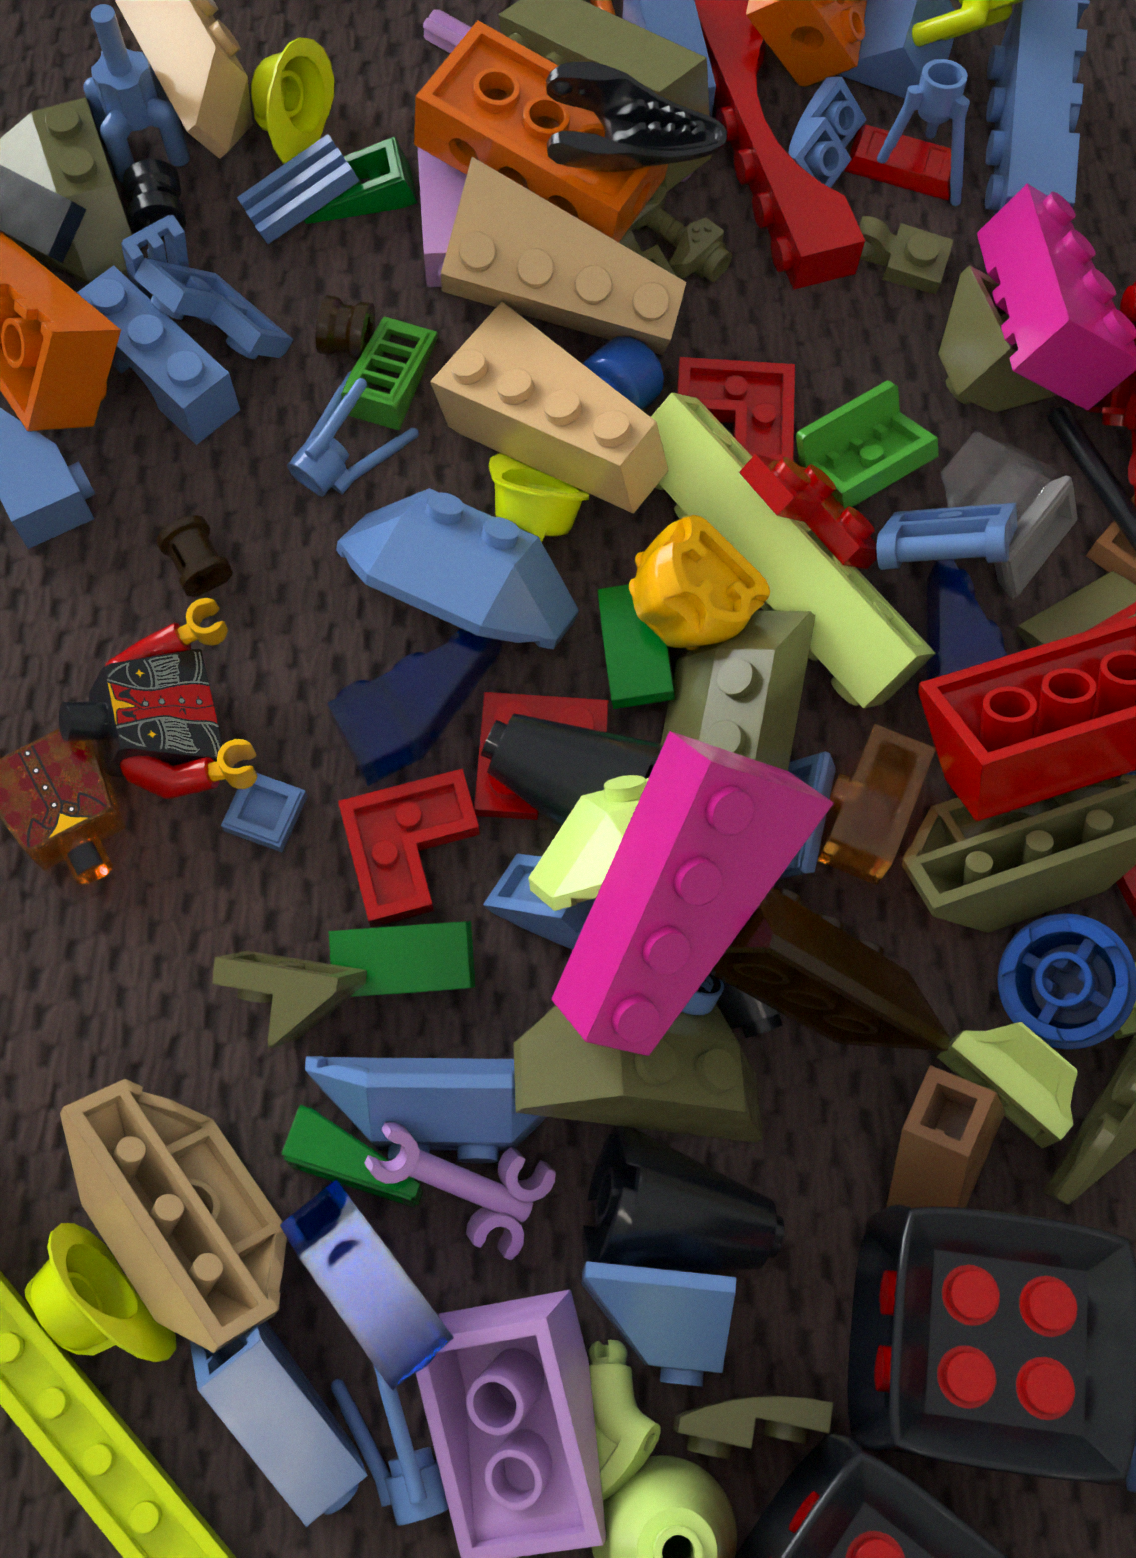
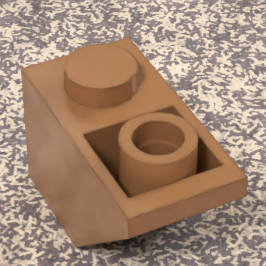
[887,1065,1005,1208]

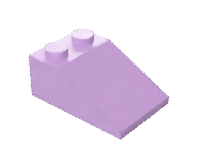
[408,1289,607,1558]

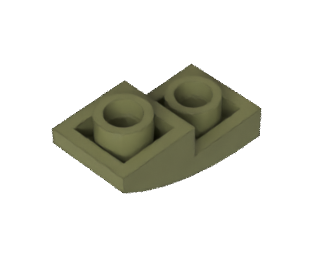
[673,1395,833,1460]

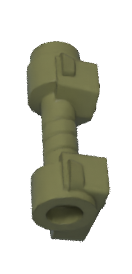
[630,185,733,282]

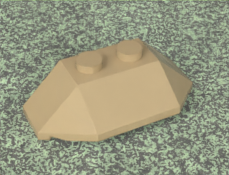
[115,0,253,159]
[60,1079,288,1353]

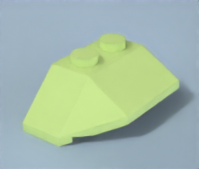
[528,775,649,911]

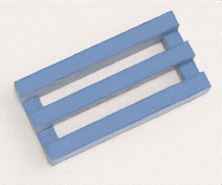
[237,134,359,244]
[121,215,189,300]

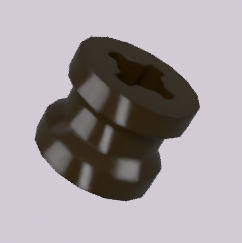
[315,295,375,361]

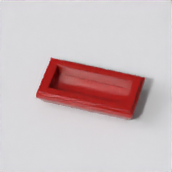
[844,125,951,201]

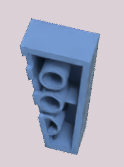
[985,0,1090,216]

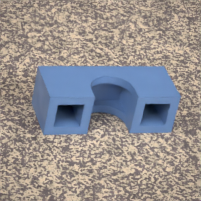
[77,265,240,445]

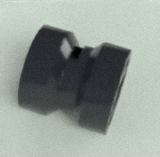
[123,159,186,239]

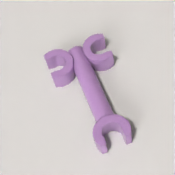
[364,1122,556,1260]

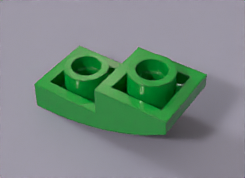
[598,584,675,709]
[328,921,476,997]

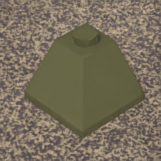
[938,265,1057,413]

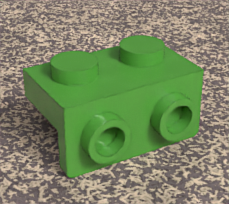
[796,380,939,509]

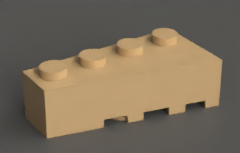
[441,157,687,355]
[430,301,669,514]

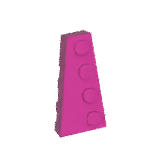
[977,183,1136,410]
[551,731,834,1056]

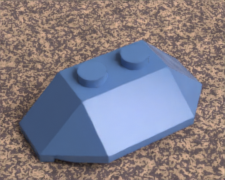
[336,488,579,650]
[305,1056,547,1163]

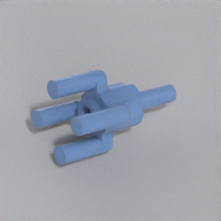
[83,4,190,183]

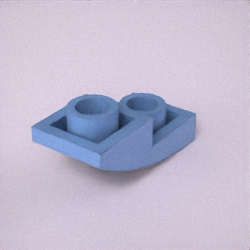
[788,76,866,188]

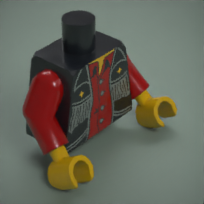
[59,598,258,799]

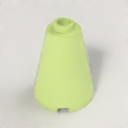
[592,1456,737,1558]

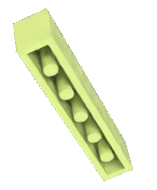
[651,392,936,708]

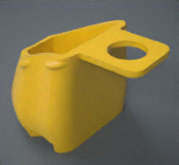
[629,515,770,651]

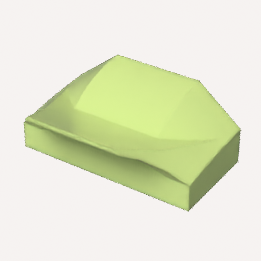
[937,1022,1078,1148]

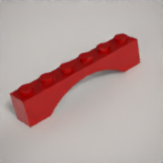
[695,0,865,290]

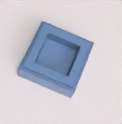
[221,773,308,852]

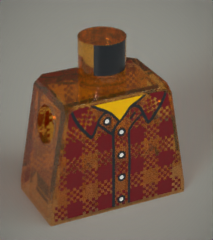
[0,728,126,884]

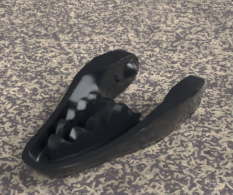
[546,62,727,172]

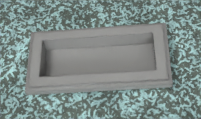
[994,476,1078,599]

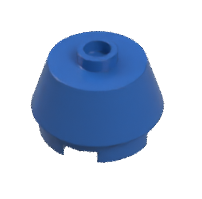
[997,913,1136,1049]

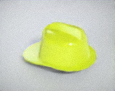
[251,37,334,164]
[488,453,589,542]
[25,1223,177,1362]

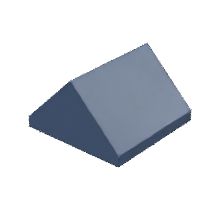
[838,0,955,98]

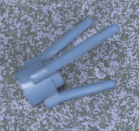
[877,59,970,206]
[287,371,419,497]
[331,1350,449,1526]

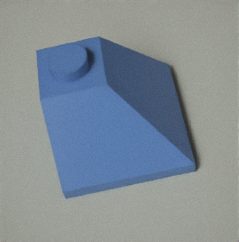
[581,1261,736,1387]

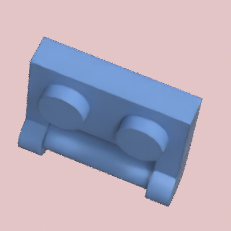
[876,503,1018,570]

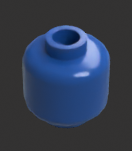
[583,336,664,411]

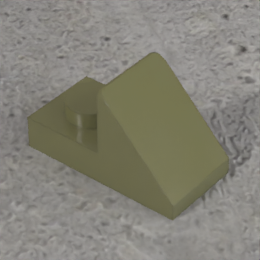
[212,951,367,1048]

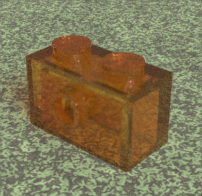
[817,724,936,885]

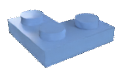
[134,257,294,359]

